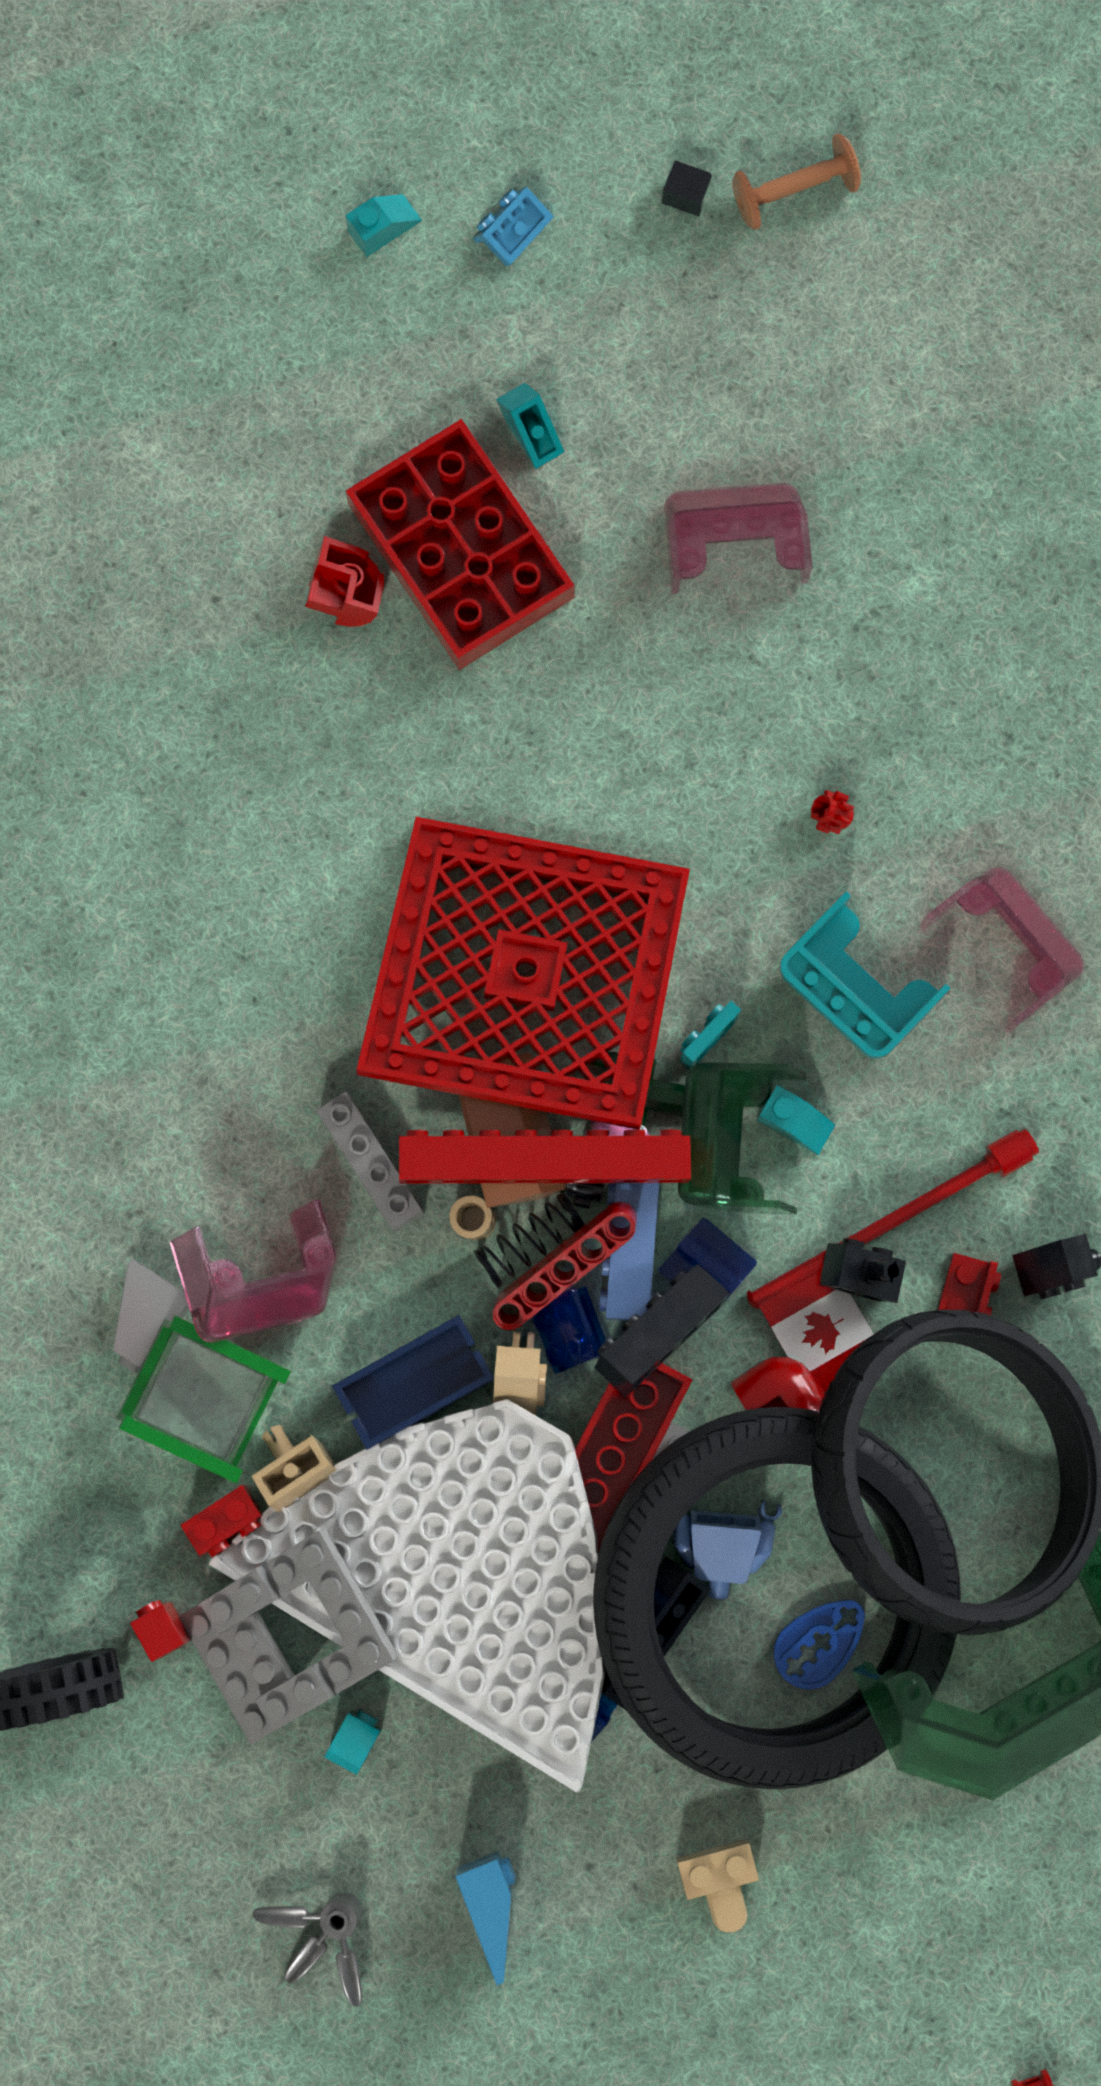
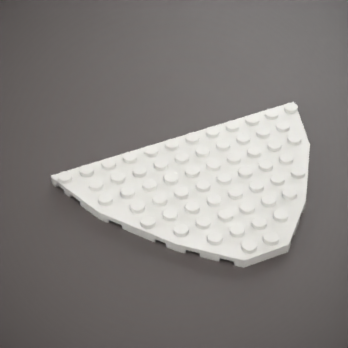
[209,1399,605,1793]

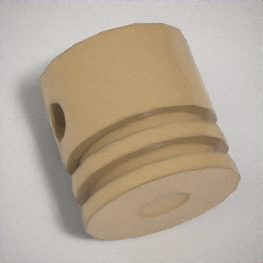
[449,1195,497,1240]

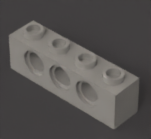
[316,1091,424,1234]

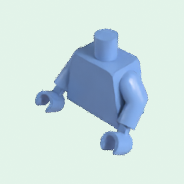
[673,1500,782,1599]

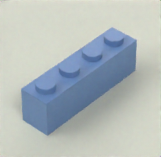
[599,1183,659,1321]

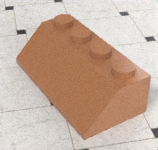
[458,1053,566,1208]

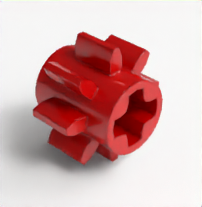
[811,790,854,835]

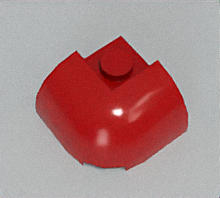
[305,536,384,627]
[731,1356,825,1411]

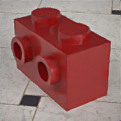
[180,1485,263,1558]

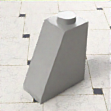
[113,1259,195,1373]

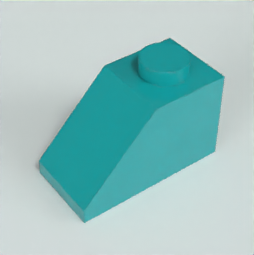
[345,194,422,257]
[496,382,565,469]
[757,1085,835,1155]
[324,1709,382,1775]

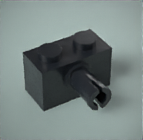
[1012,1234,1101,1300]
[819,1238,906,1303]

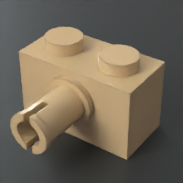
[251,1425,336,1513]

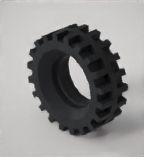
[0,1648,124,1731]

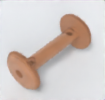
[732,133,861,230]

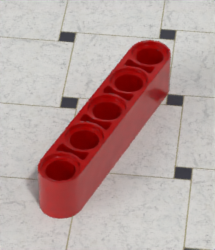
[493,1202,637,1330]

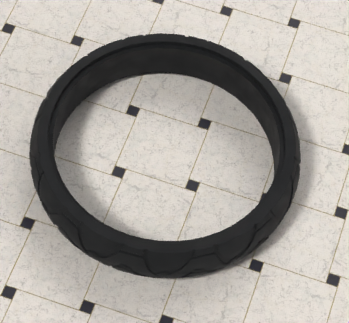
[811,1310,1101,1635]

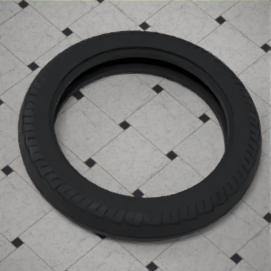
[593,1407,961,1789]

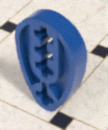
[773,1600,865,1690]

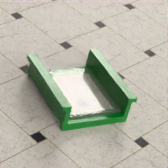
[116,1315,291,1484]

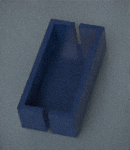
[332,1315,494,1450]

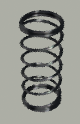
[473,1192,585,1288]

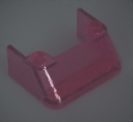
[919,867,1084,1034]
[170,1199,336,1343]

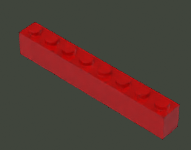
[399,1129,691,1184]

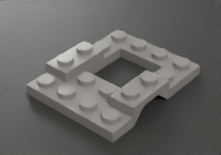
[179,1527,399,1745]

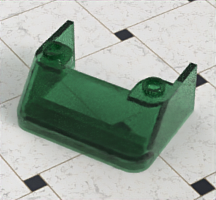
[678,1063,806,1215]

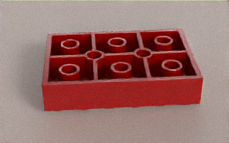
[345,418,575,670]

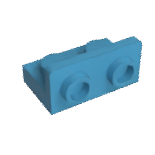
[473,186,554,266]

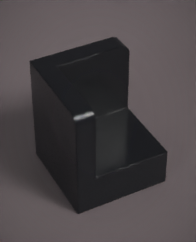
[662,160,712,217]

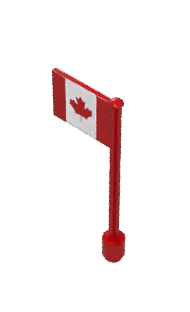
[746,1129,1039,1392]

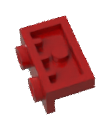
[937,1252,1001,1316]

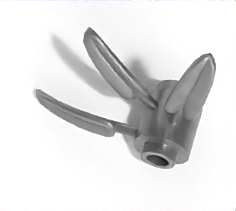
[252,1892,362,2007]

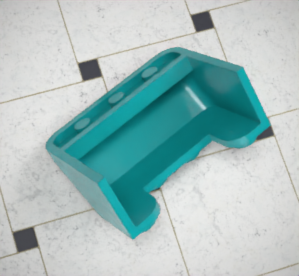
[779,891,951,1059]

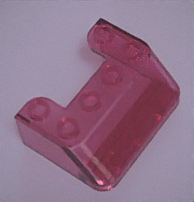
[664,483,812,594]

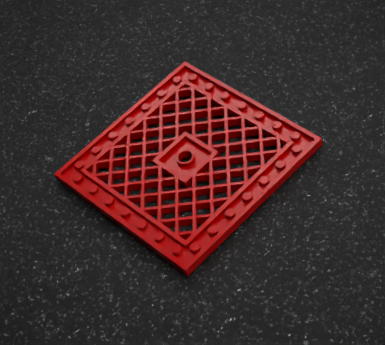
[356,817,690,1130]

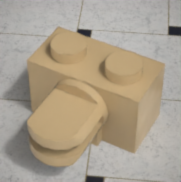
[493,1331,547,1416]
[676,1838,759,1933]

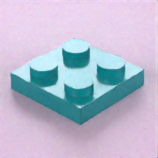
[680,1001,741,1072]

